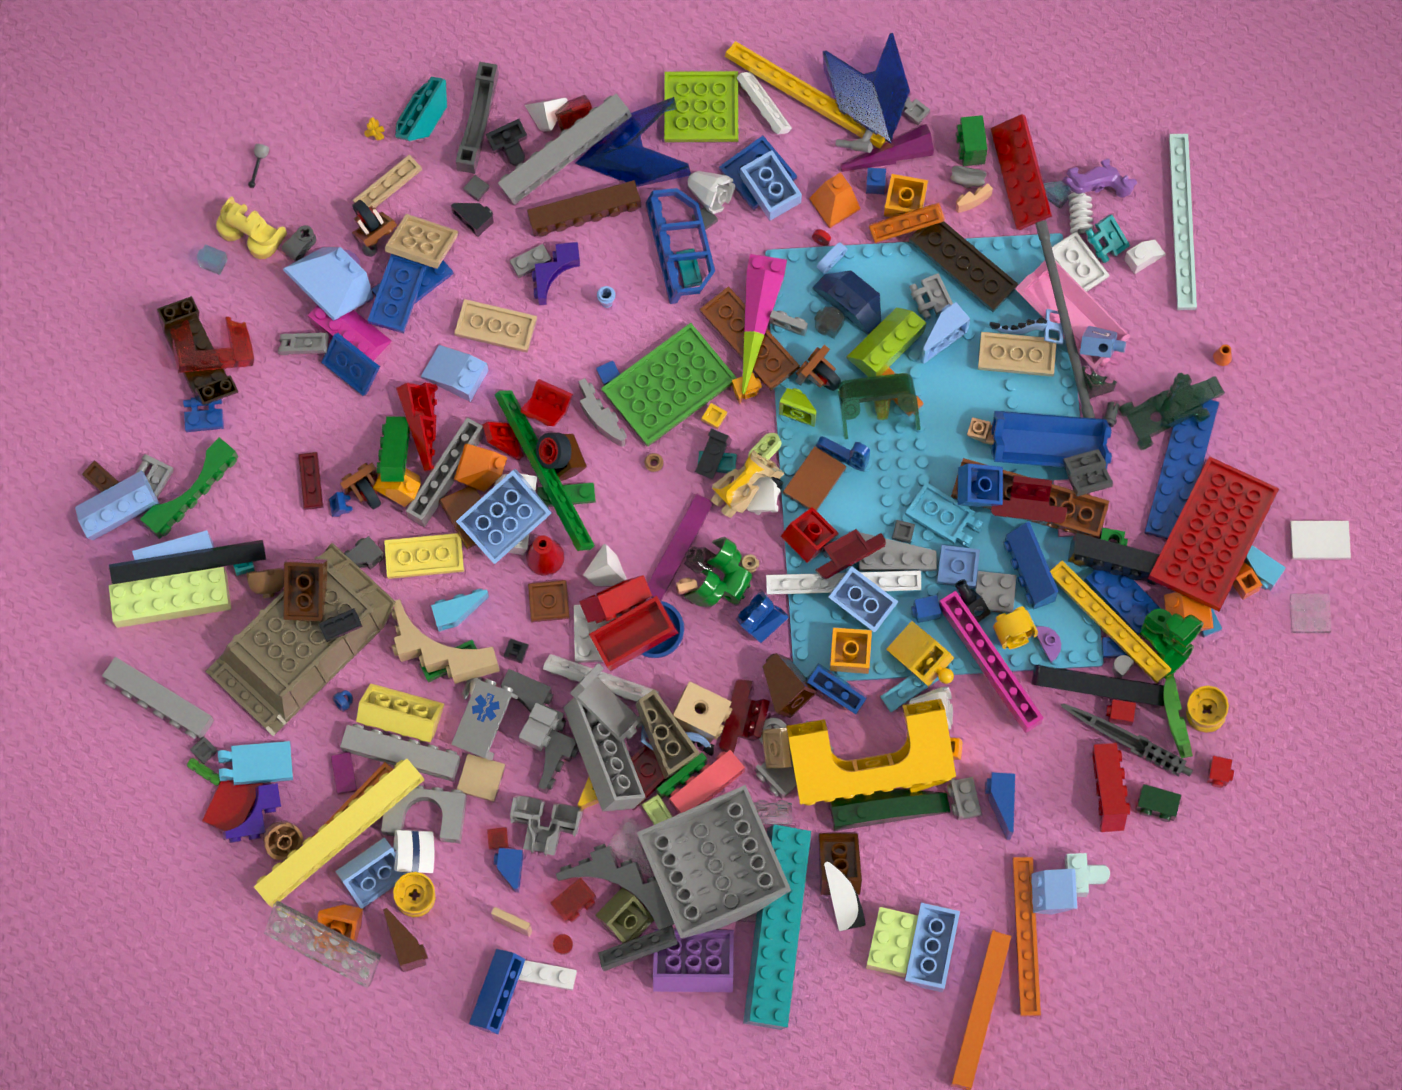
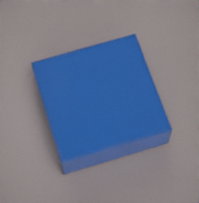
[596,361,620,386]

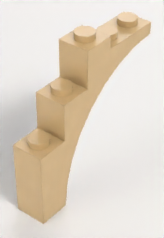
[391,599,500,684]

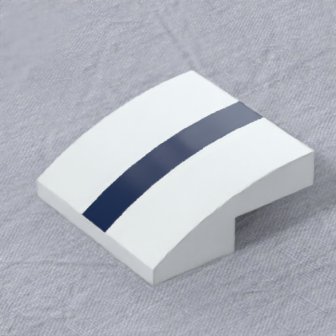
[393,830,434,873]

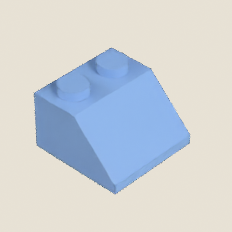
[1031,869,1077,915]

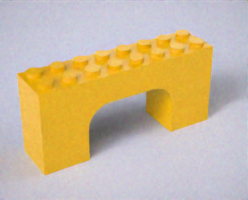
[786,699,956,806]

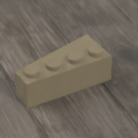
[635,689,700,779]

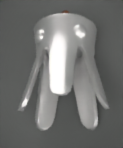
[462,677,482,700]

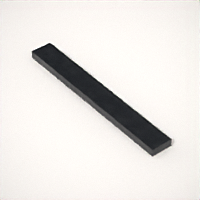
[109,540,266,584]

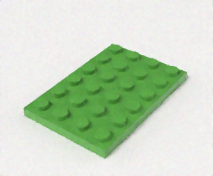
[601,323,737,447]

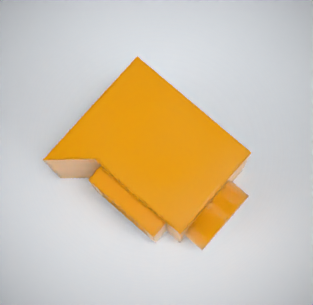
[732,373,762,405]

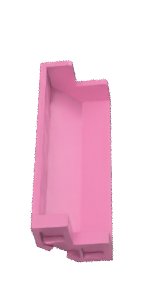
[1015,260,1130,369]

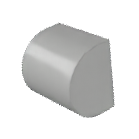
[1112,655,1134,678]

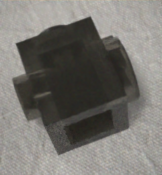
[814,306,845,339]
[684,546,716,574]

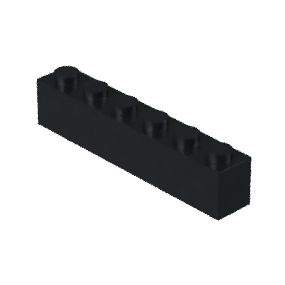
[1068,533,1169,589]

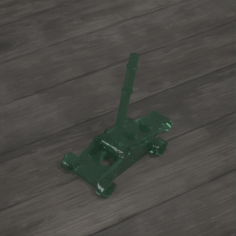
[1119,373,1225,450]

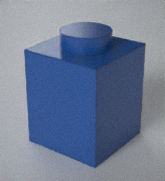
[866,168,886,194]
[911,595,941,623]

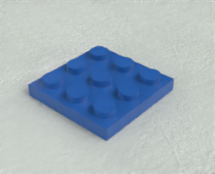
[719,135,797,210]

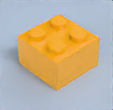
[884,174,928,217]
[830,628,872,674]

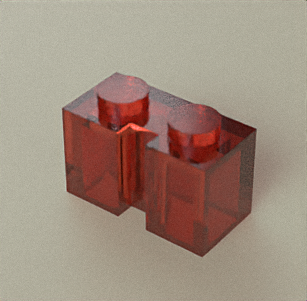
[550,877,597,924]

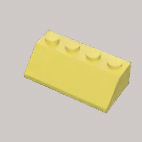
[356,683,444,742]

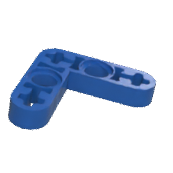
[816,436,870,471]

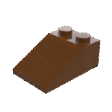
[283,558,327,621]
[819,833,862,895]
[383,908,428,972]

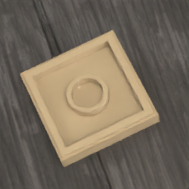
[762,728,792,769]
[457,754,506,802]
[491,907,532,937]

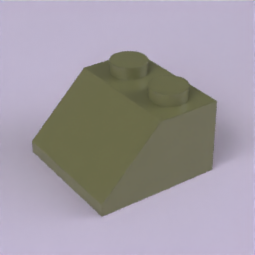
[595,887,654,944]

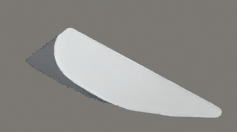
[824,862,866,931]

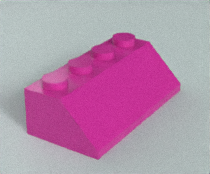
[308,305,392,361]

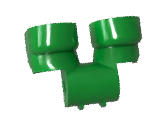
[684,537,753,608]
[1140,609,1204,679]

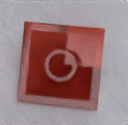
[555,95,592,132]

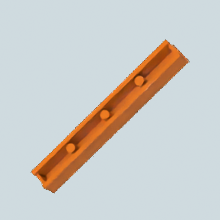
[951,930,1012,1090]

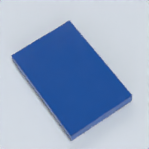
[321,333,380,396]

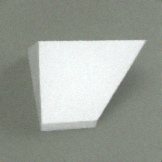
[525,98,568,132]
[583,544,627,586]

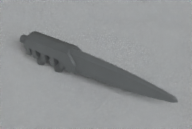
[1061,704,1193,777]

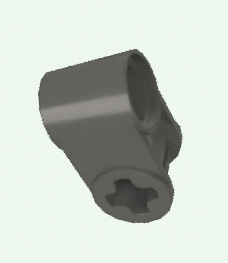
[282,225,316,262]

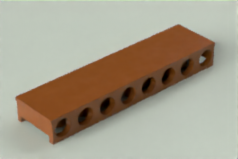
[951,458,1109,539]

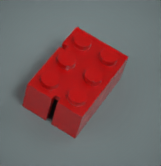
[579,575,652,624]

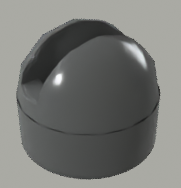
[362,244,378,257]

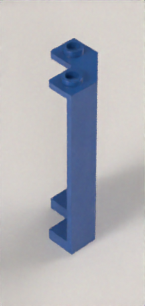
[991,411,1112,470]

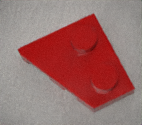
[483,422,524,460]

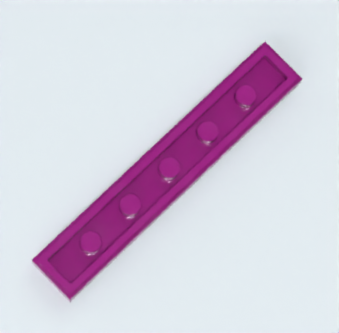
[648,494,714,601]

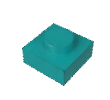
[233,562,255,576]

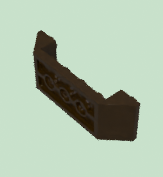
[157,296,238,406]

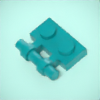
[1085,214,1130,263]

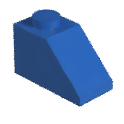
[494,848,524,893]

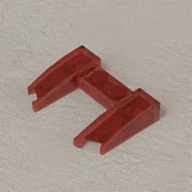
[170,317,254,373]

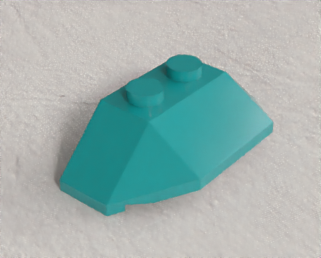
[395,76,447,141]

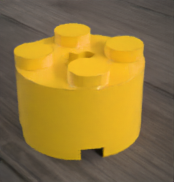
[993,606,1038,650]

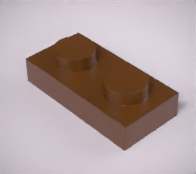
[82,460,120,492]

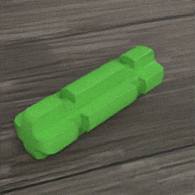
[187,758,221,786]

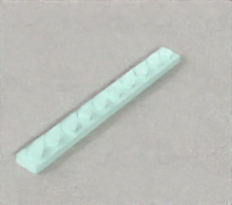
[1169,134,1197,310]

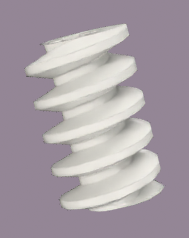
[1068,193,1094,234]

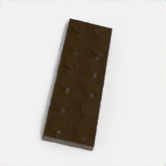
[909,222,1019,312]

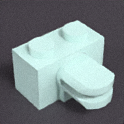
[1065,853,1110,897]

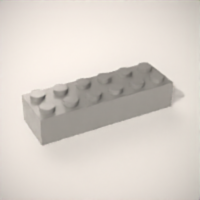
[563,698,646,812]

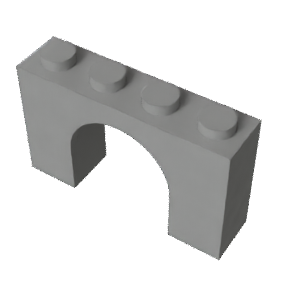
[381,785,467,844]

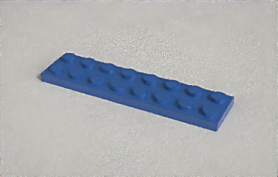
[1144,392,1219,540]

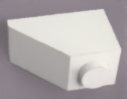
[1124,240,1166,274]

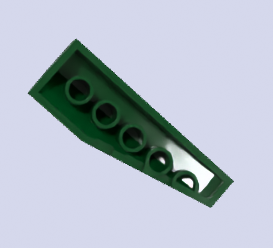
[829,789,951,831]

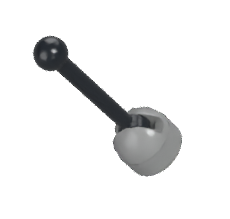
[248,144,270,188]

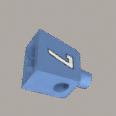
[1080,326,1126,358]

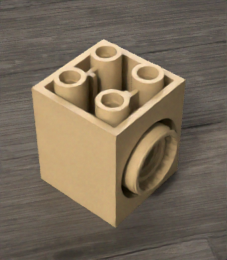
[673,681,732,743]

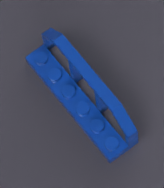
[645,188,715,304]

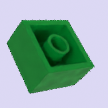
[955,115,988,166]

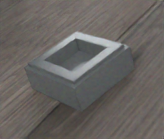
[463,175,490,201]
[692,207,718,230]
[892,520,915,544]
[190,737,218,764]

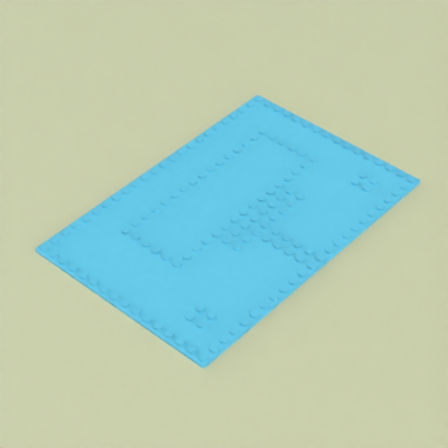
[765,233,1104,681]

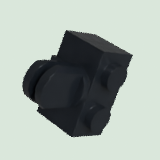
[486,119,527,166]

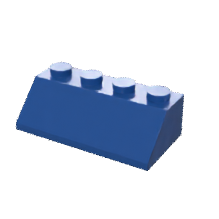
[1003,521,1059,610]

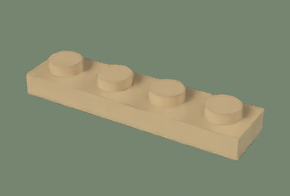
[353,154,422,208]

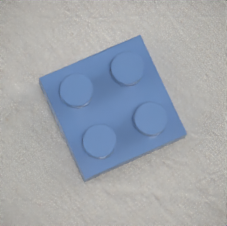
[937,545,980,588]

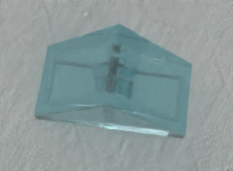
[1043,181,1073,209]

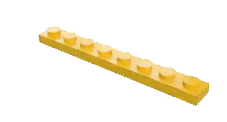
[1050,560,1171,684]

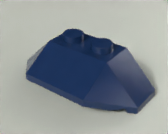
[812,270,881,335]

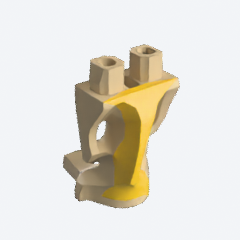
[711,450,784,518]

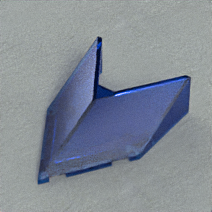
[822,33,910,144]
[575,97,691,187]

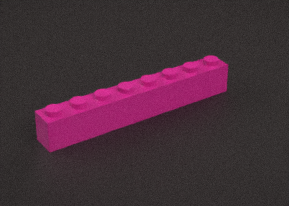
[939,591,1043,733]

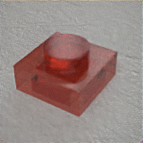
[487,827,509,850]

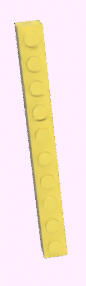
[254,759,425,908]

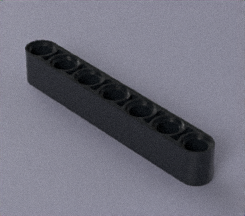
[1031,665,1165,706]

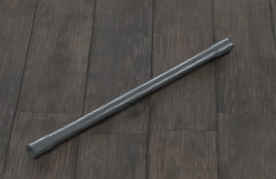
[1035,220,1095,419]

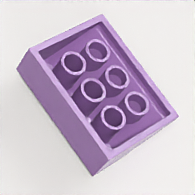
[653,929,734,992]

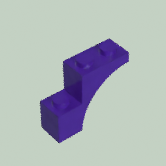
[532,242,580,305]
[222,783,281,843]

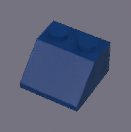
[958,464,1003,507]

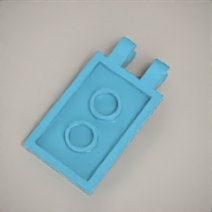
[905,483,983,548]
[218,741,293,785]

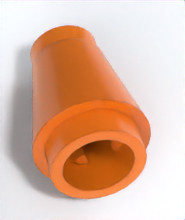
[1213,344,1232,366]

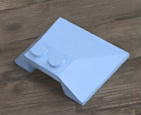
[283,247,374,321]

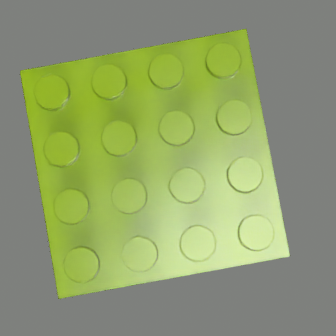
[664,71,738,142]

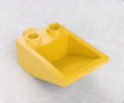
[886,621,954,687]

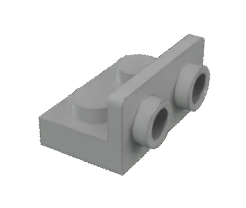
[947,777,982,821]

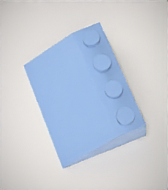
[456,469,552,564]

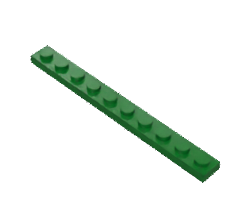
[494,390,595,551]

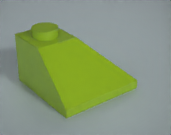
[779,388,817,427]

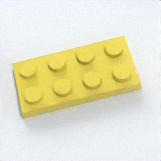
[384,533,464,579]

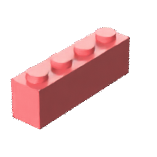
[669,750,745,814]

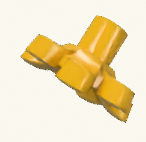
[364,117,385,141]

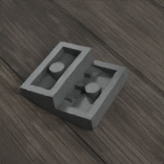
[1063,449,1113,496]

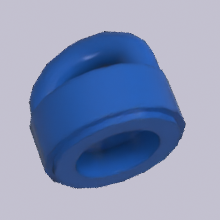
[332,690,353,712]

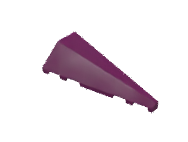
[840,124,934,172]

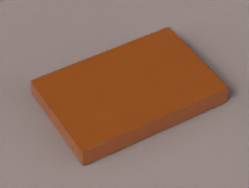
[783,446,847,511]
[439,486,481,549]

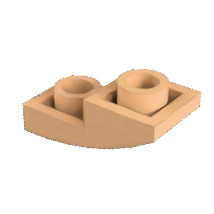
[955,183,993,213]
[967,417,994,445]
[676,578,698,595]

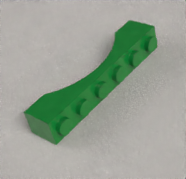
[140,437,238,539]

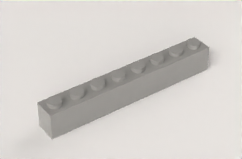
[498,94,632,205]

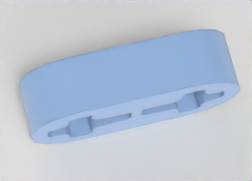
[817,242,848,274]

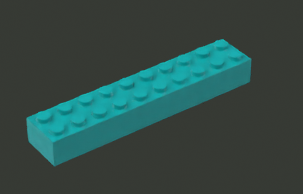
[743,824,811,1030]

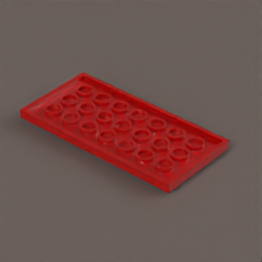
[1148,456,1279,612]

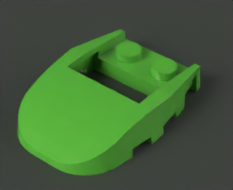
[1164,674,1193,758]

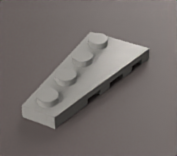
[859,532,937,571]

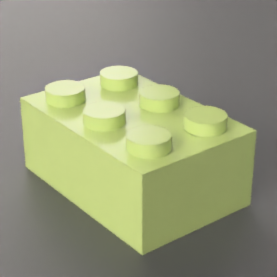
[866,907,918,977]

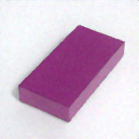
[331,752,357,795]

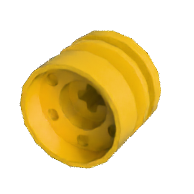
[1186,685,1229,733]
[393,872,436,918]

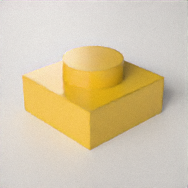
[701,403,727,430]

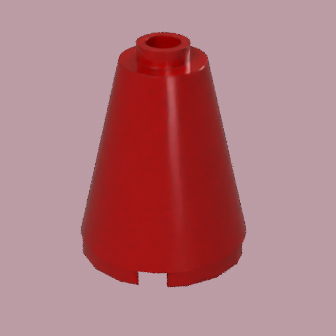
[526,535,564,576]

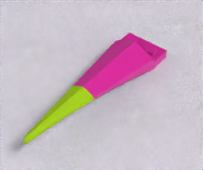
[742,254,787,395]

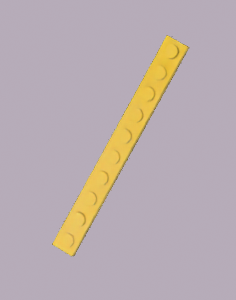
[725,41,890,149]

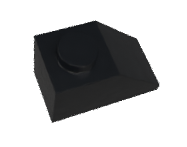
[451,203,494,237]

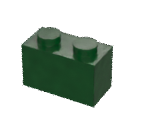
[1136,784,1181,822]

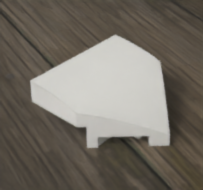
[746,477,781,515]

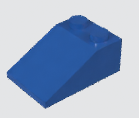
[985,772,1015,840]

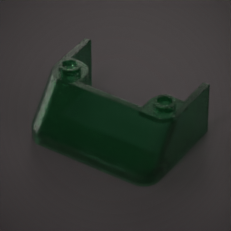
[837,373,921,439]

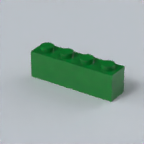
[377,416,410,482]

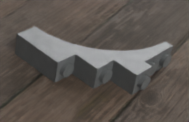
[501,669,579,794]
[556,844,675,930]

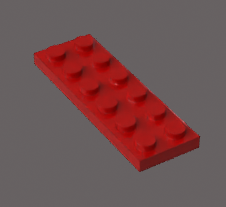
[990,114,1052,230]

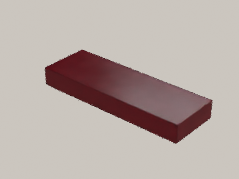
[298,452,324,510]

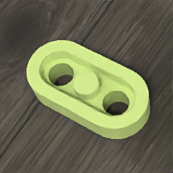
[748,433,782,459]

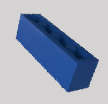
[469,949,526,1034]

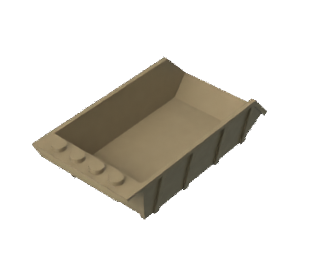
[205,543,396,736]

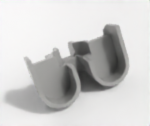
[510,795,583,856]

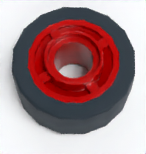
[536,432,572,469]

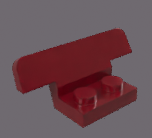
[991,476,1067,524]
[815,529,886,579]
[719,679,770,754]

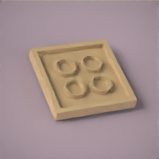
[385,214,458,269]

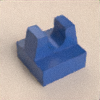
[329,492,353,517]

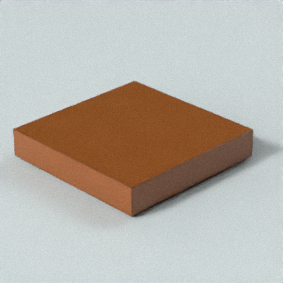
[528,580,570,622]

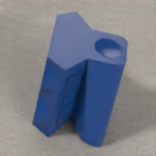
[736,591,789,643]

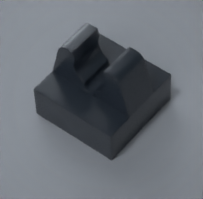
[504,638,529,664]

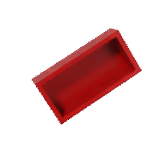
[589,596,678,671]

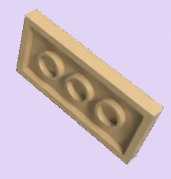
[454,299,537,353]
[978,332,1057,377]

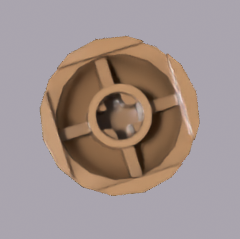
[246,568,284,598]
[263,821,304,861]

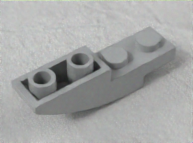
[579,378,627,447]

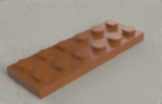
[700,286,800,391]

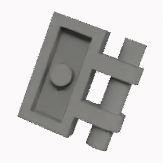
[909,273,953,320]

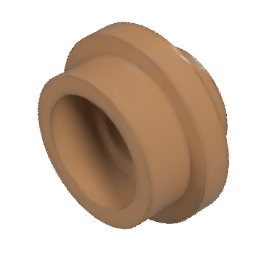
[644,453,663,472]

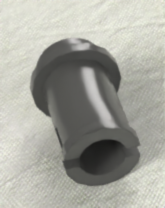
[1102,402,1120,427]

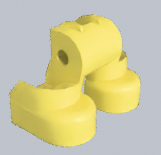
[216,196,287,259]

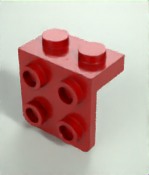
[521,379,573,426]

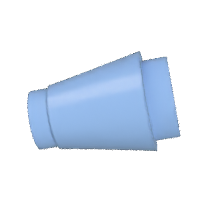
[597,286,616,308]

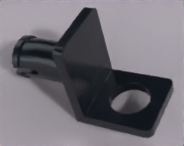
[955,579,991,622]

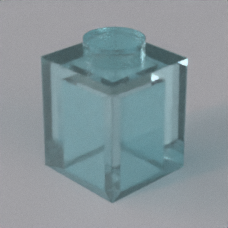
[197,244,228,275]

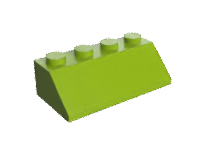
[846,307,927,382]

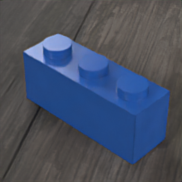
[807,663,867,714]

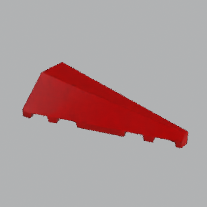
[396,382,438,471]

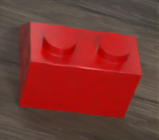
[781,507,839,563]

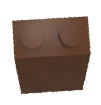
[762,653,818,718]

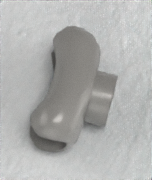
[950,166,987,188]

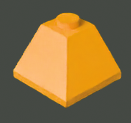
[373,468,421,507]

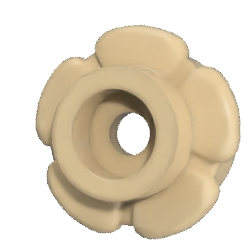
[740,554,759,573]

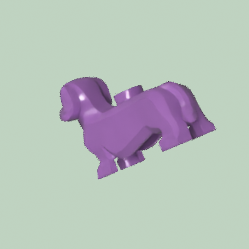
[1062,159,1137,198]

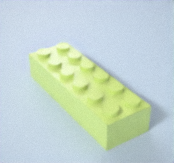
[109,567,232,628]

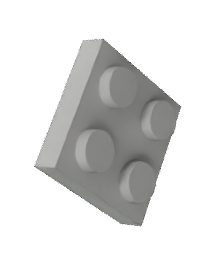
[975,571,1016,614]

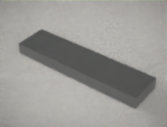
[598,925,678,971]

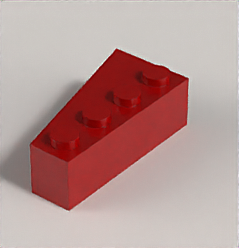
[1092,743,1130,832]

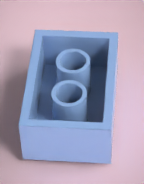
[740,150,802,221]
[828,566,898,632]

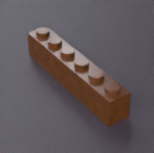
[527,180,641,237]

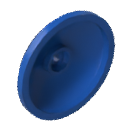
[641,601,685,658]

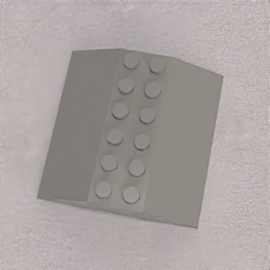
[637,785,791,939]

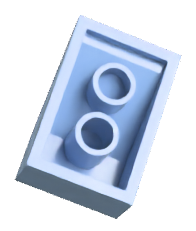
[921,302,970,364]
[421,345,489,402]

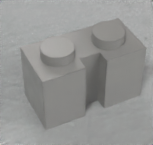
[519,703,559,751]

